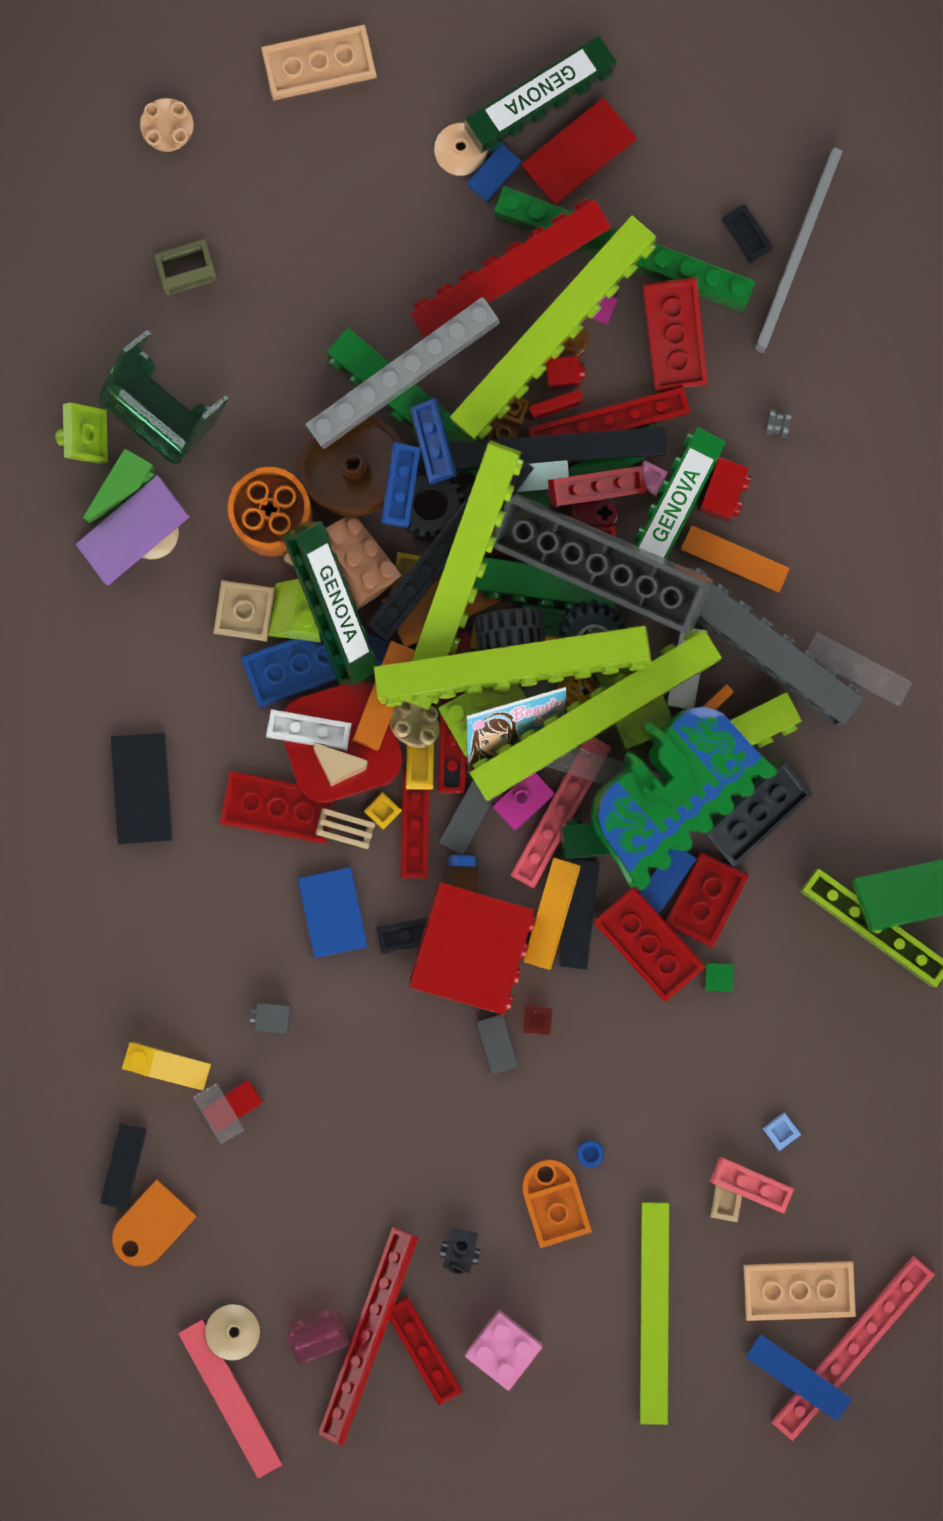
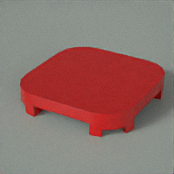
[283,681,402,805]

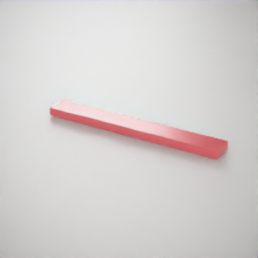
[771,1256,935,1441]

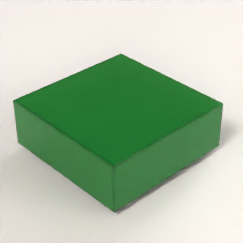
[705,963,734,992]

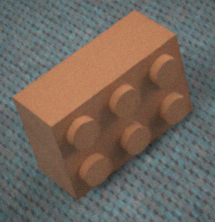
[326,516,402,610]

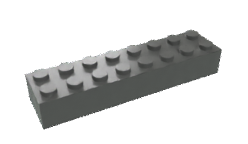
[493,493,714,634]
[688,567,864,729]

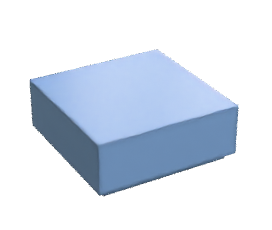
[762,1113,801,1151]

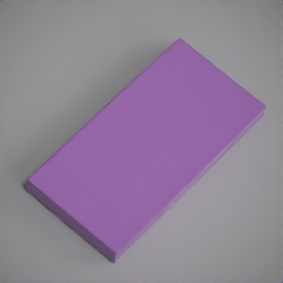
[76,475,190,585]

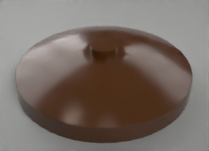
[299,417,403,517]

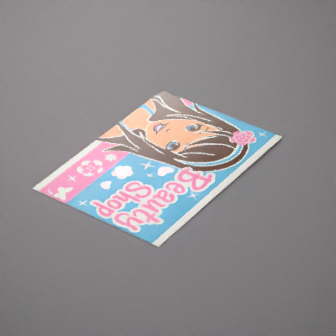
[467,687,566,773]

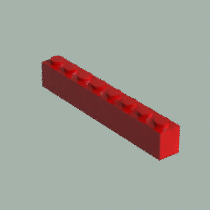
[410,198,612,338]

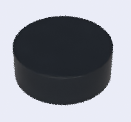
[438,760,461,787]

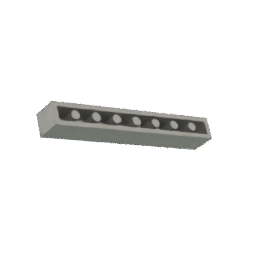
[305,297,500,449]

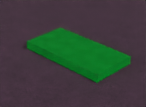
[852,859,943,932]

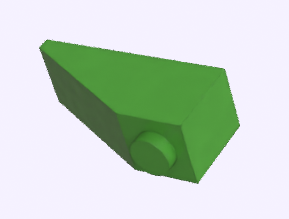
[83,449,156,524]

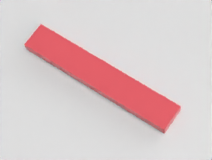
[510,737,612,889]
[178,1319,283,1478]

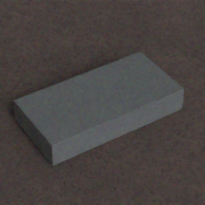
[477,1015,518,1074]

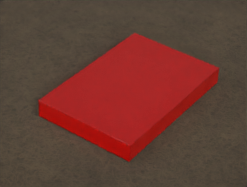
[666,851,749,948]

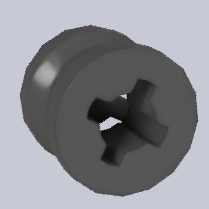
[765,409,792,439]

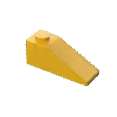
[122,1042,211,1090]

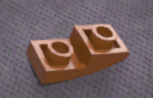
[487,397,530,440]

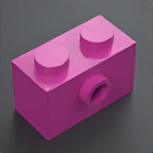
[493,773,555,832]

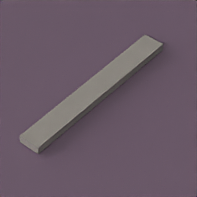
[755,147,843,353]

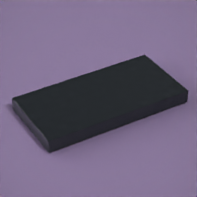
[111,733,173,845]
[704,756,813,867]

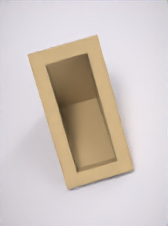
[314,743,368,786]

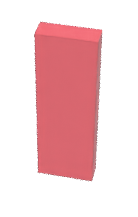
[709,1157,794,1214]

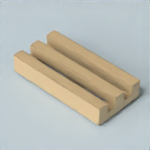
[315,808,375,849]

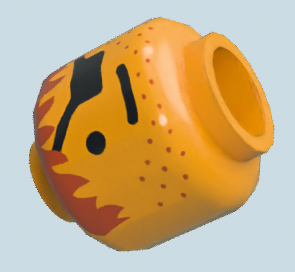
[556,675,596,708]

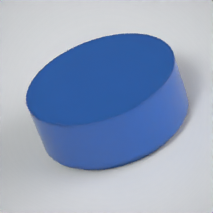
[577,1140,604,1168]

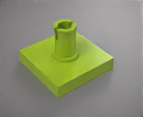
[55,403,108,464]

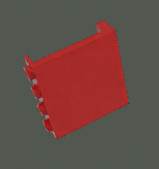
[407,882,537,1015]

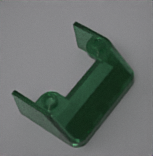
[99,330,229,464]

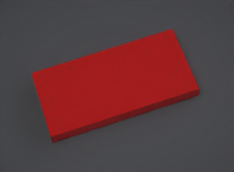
[521,98,637,206]
[642,277,708,392]
[219,771,334,845]
[593,887,706,1003]

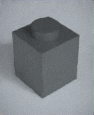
[250,1003,291,1034]

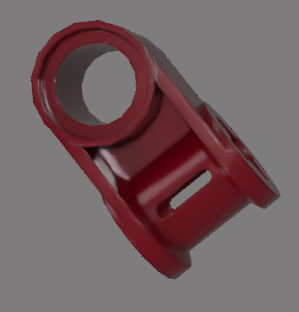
[566,501,618,526]

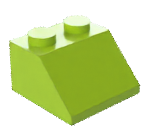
[268,579,322,643]

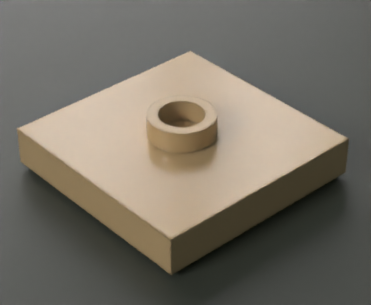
[213,580,275,642]

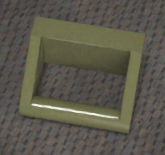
[154,239,217,296]

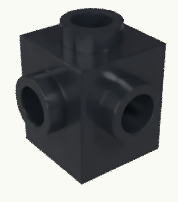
[440,1227,480,1274]

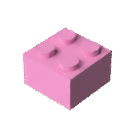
[465,1310,542,1391]

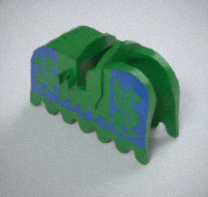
[590,707,777,890]

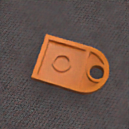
[522,1159,592,1248]
[112,1179,197,1266]

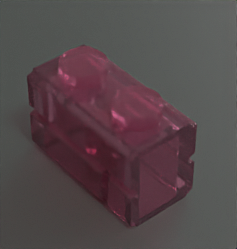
[286,1310,351,1365]

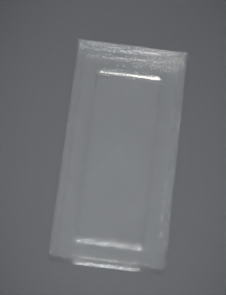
[193,1083,245,1144]

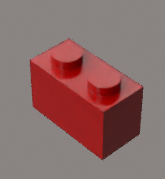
[699,457,751,522]

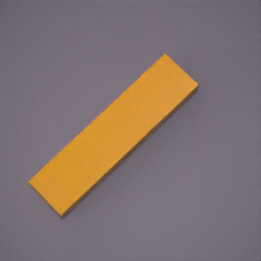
[523,858,581,970]

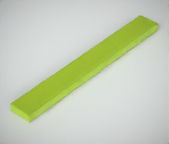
[640,1202,669,1425]

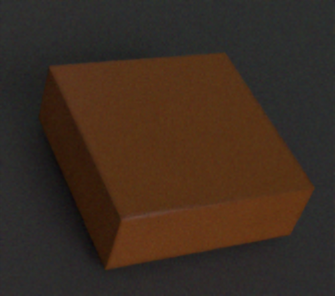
[450,867,478,893]

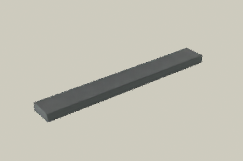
[439,679,558,855]

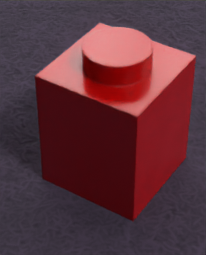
[546,356,585,390]

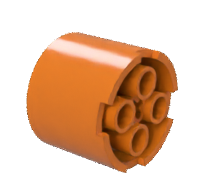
[228,467,313,557]

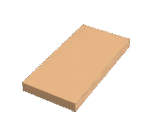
[261,24,377,101]
[743,1261,856,1321]

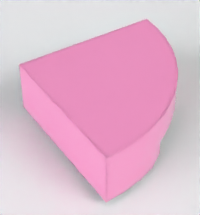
[642,460,668,497]

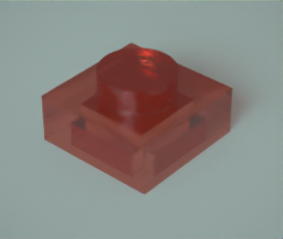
[523,1006,552,1035]

